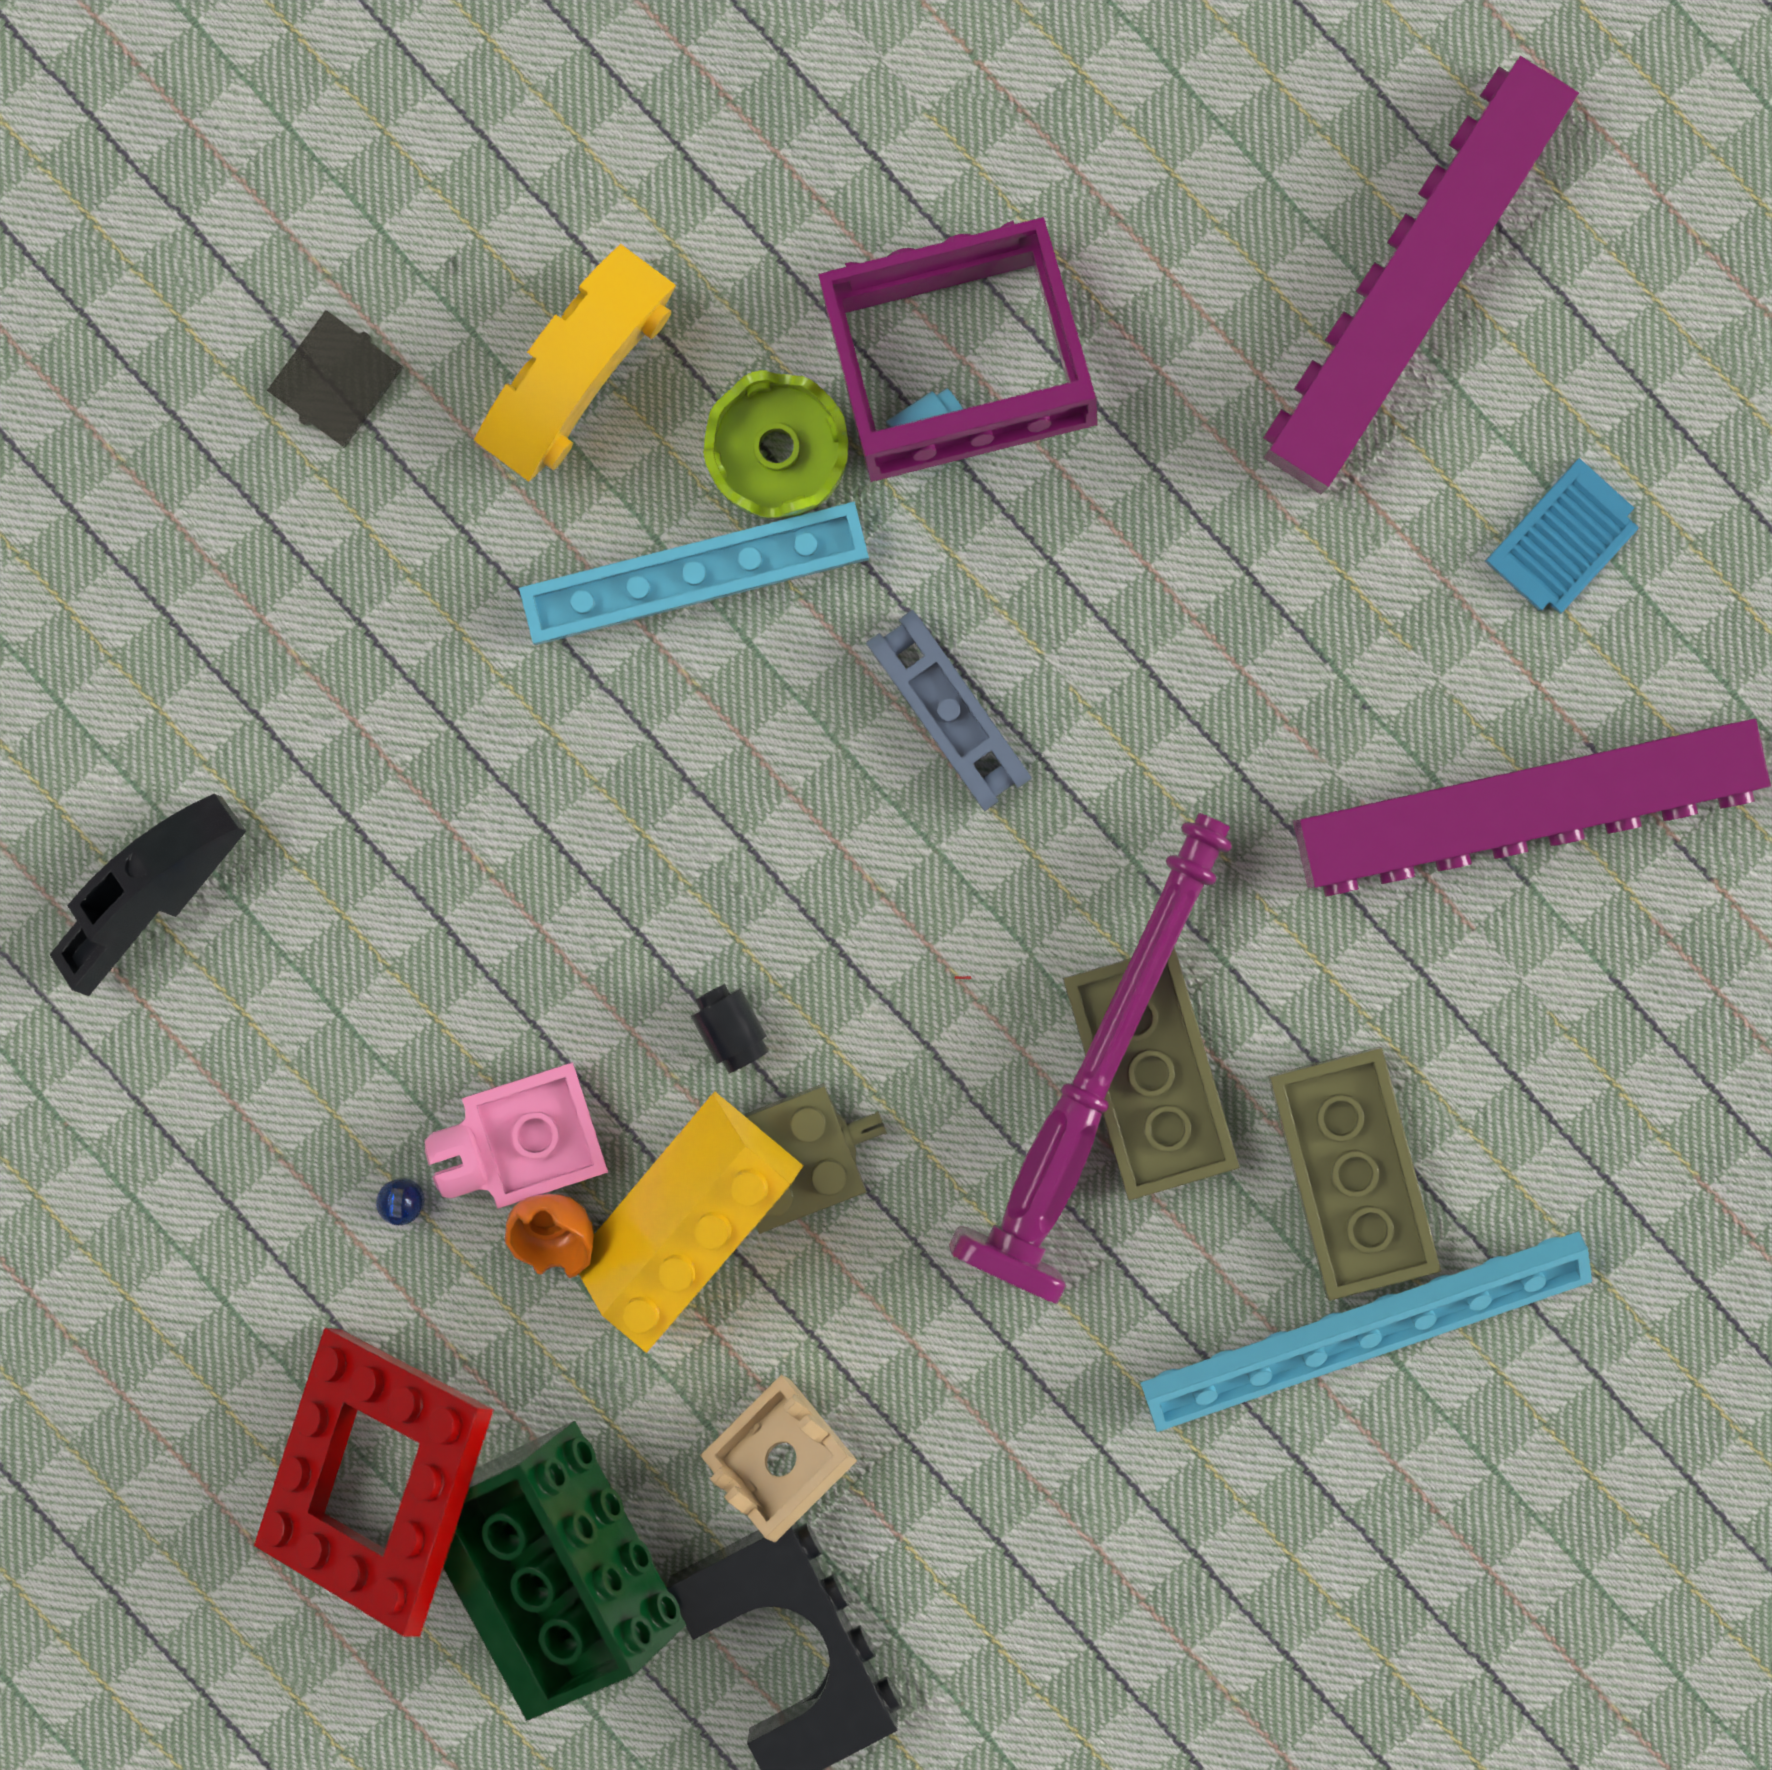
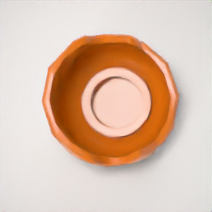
[505,1194,594,1278]

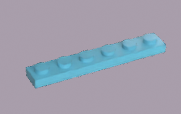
[519,501,869,645]

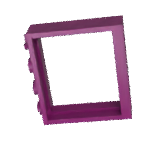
[818,217,1098,482]

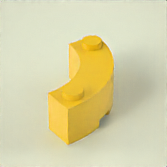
[474,244,676,482]

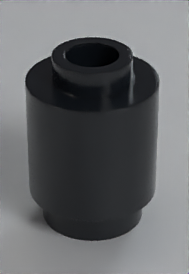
[690,984,769,1074]

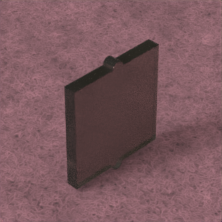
[267,310,404,448]

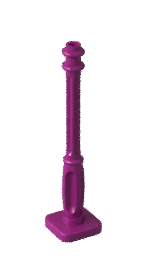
[949,813,1232,1304]

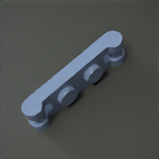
[866,609,1032,812]

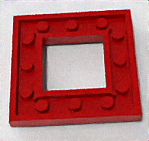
[254,1328,494,1637]

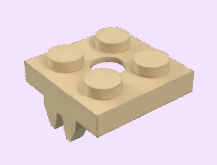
[700,1375,857,1542]

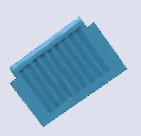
[1485,458,1639,614]

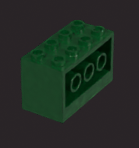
[443,1421,686,1722]

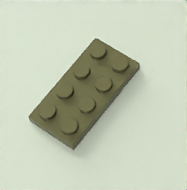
[1062,946,1240,1201]
[1268,1047,1441,1301]

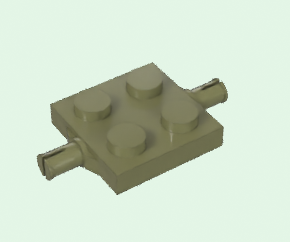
[743,1083,887,1234]

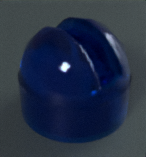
[376,1178,425,1226]

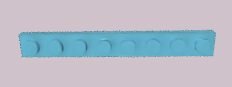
[1140,1231,1592,1432]

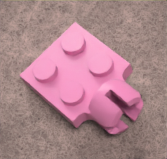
[425,1062,608,1209]

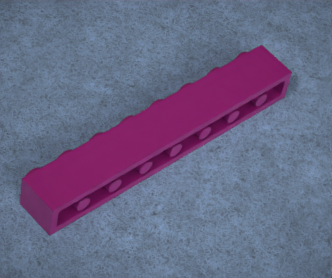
[1263,55,1579,494]
[1293,718,1771,897]

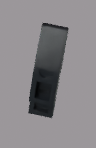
[49,793,246,996]

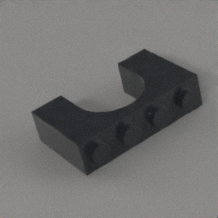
[666,1521,903,1770]

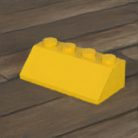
[579,1091,803,1353]

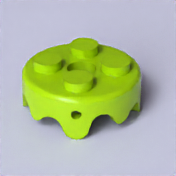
[703,370,849,520]

